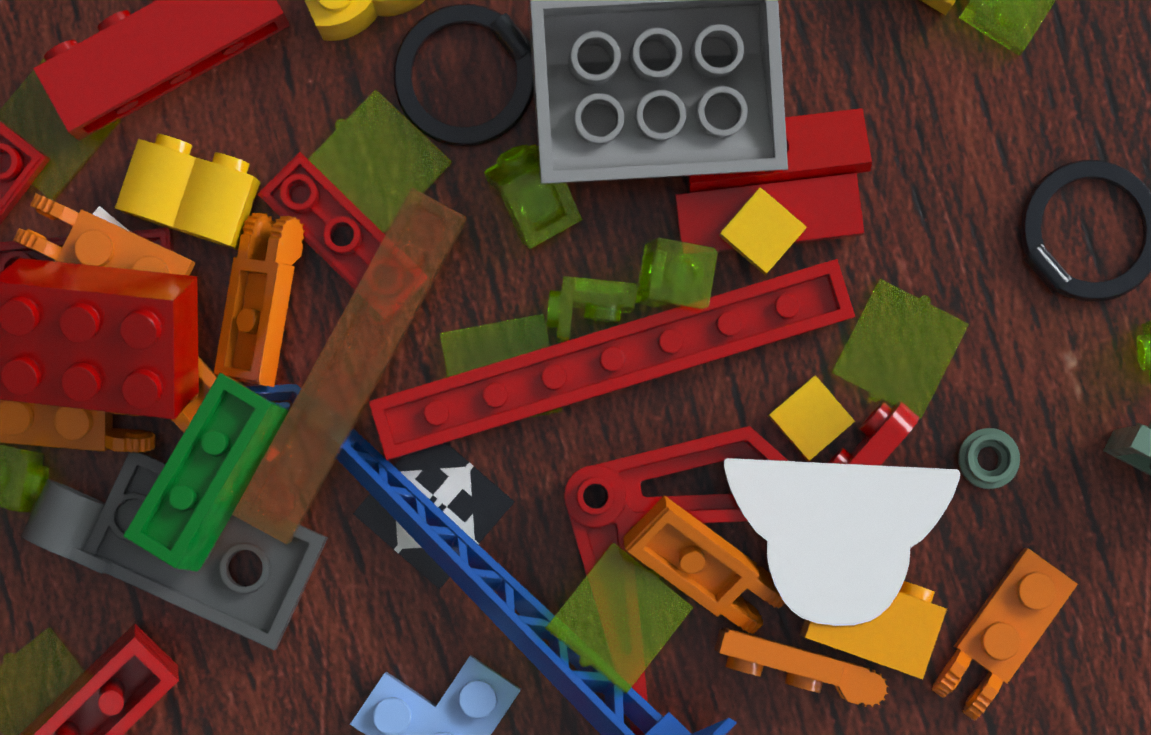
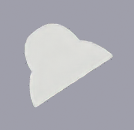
[724,458,960,626]

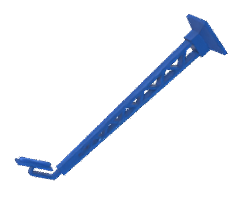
[198,384,737,735]

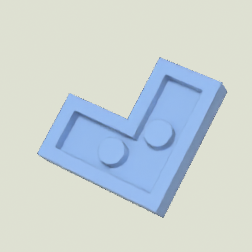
[350,655,521,735]

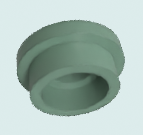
[958,428,1020,489]

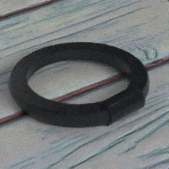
[393,4,534,146]
[1021,160,1151,302]

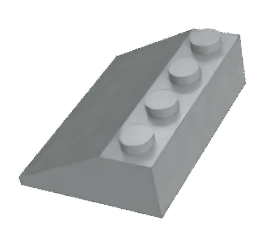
[528,0,788,184]

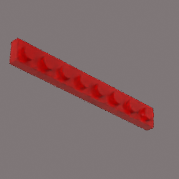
[368,259,855,461]

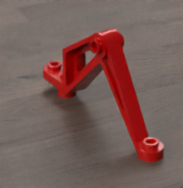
[563,401,920,735]

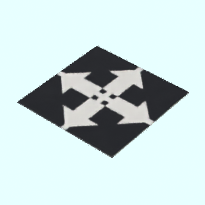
[353,443,515,589]

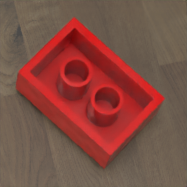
[0,258,199,419]

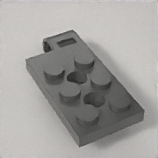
[21,452,328,650]

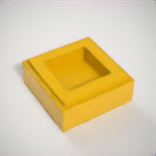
[719,187,807,275]
[768,375,855,462]

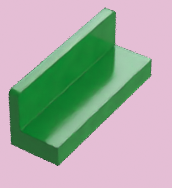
[124,373,291,572]

